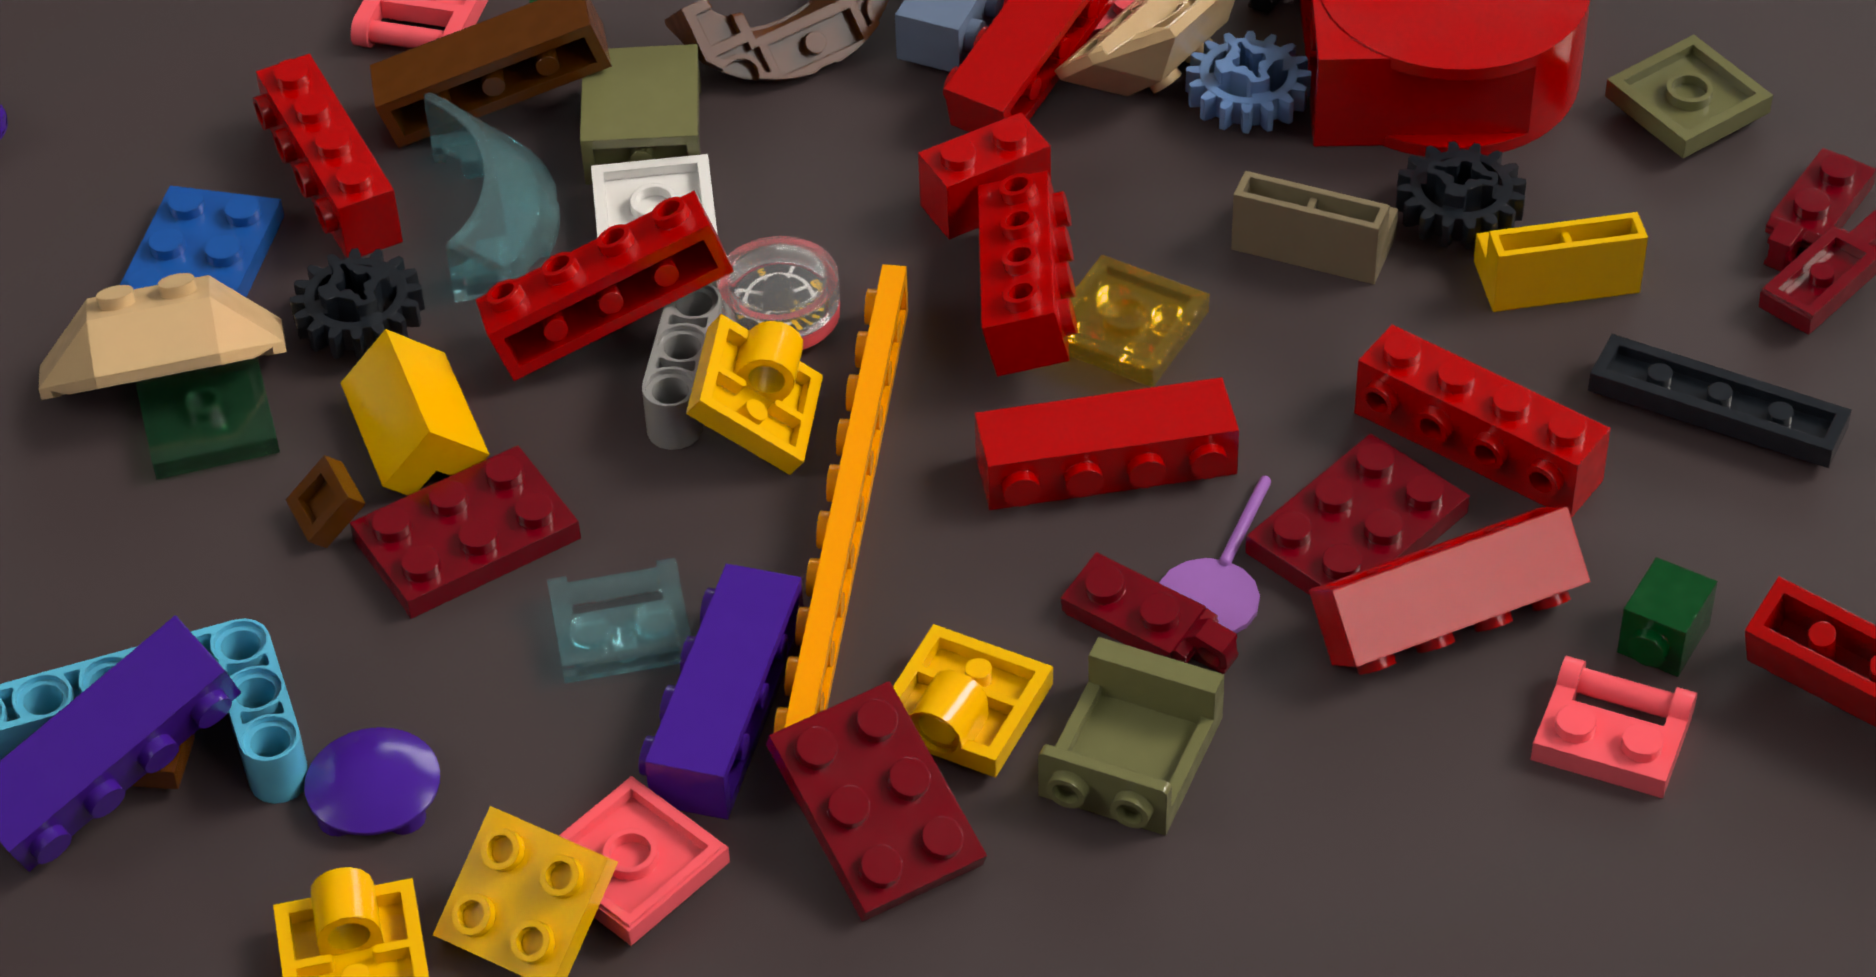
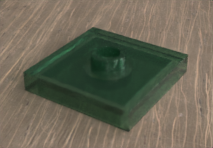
[135,357,280,480]

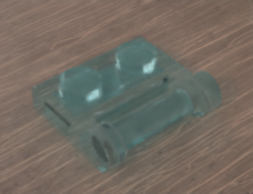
[547,557,691,683]

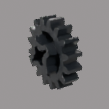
[1395,141,1526,249]
[290,248,425,360]

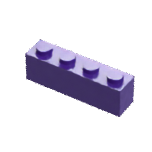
[639,563,804,820]
[0,615,241,872]

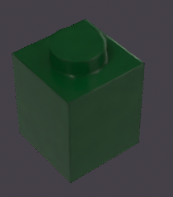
[1617,557,1718,677]

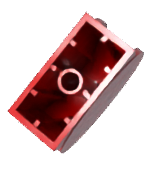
[1299,0,1590,157]

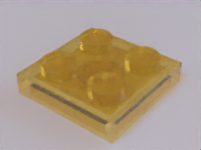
[1068,255,1210,387]

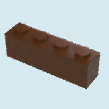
[370,0,612,148]

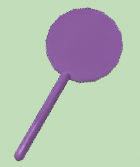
[1159,476,1271,634]

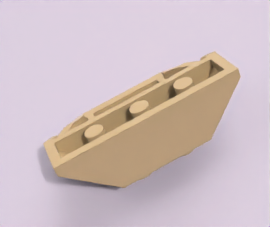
[1055,0,1235,96]
[39,273,286,400]

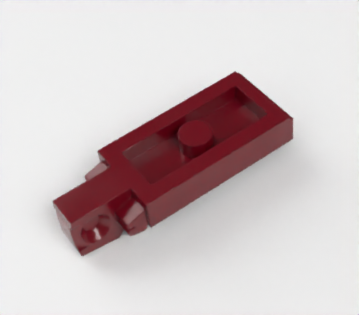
[1763,148,1876,272]
[1759,210,1876,335]
[1060,552,1239,675]

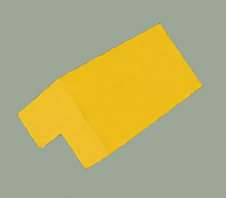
[1474,212,1648,312]
[340,329,490,496]

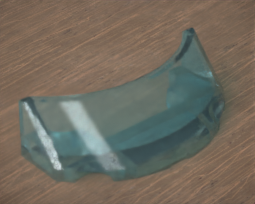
[424,93,561,302]

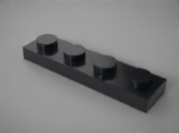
[1588,334,1852,468]

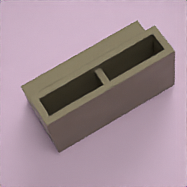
[1231,171,1398,284]

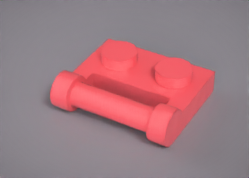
[351,0,488,49]
[1531,655,1697,799]

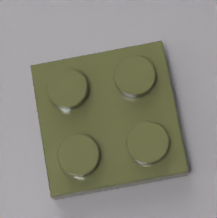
[1605,34,1773,158]

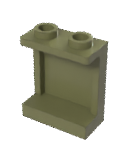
[580,44,701,185]
[1038,637,1224,836]

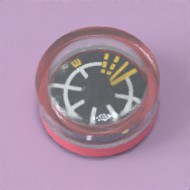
[717,236,841,350]

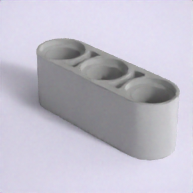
[642,284,723,450]

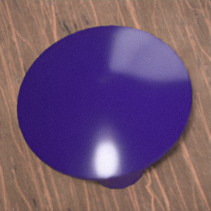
[304,727,440,836]

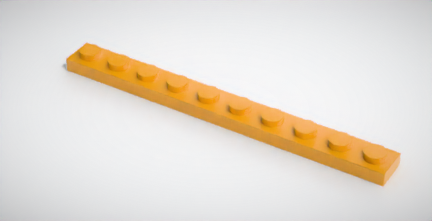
[774,264,908,733]

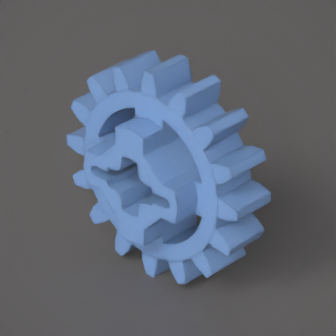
[1185,31,1311,134]

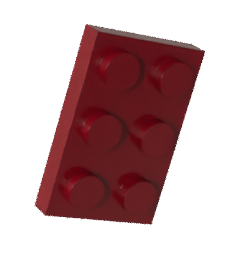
[1245,433,1470,595]
[349,445,581,619]
[766,681,987,922]

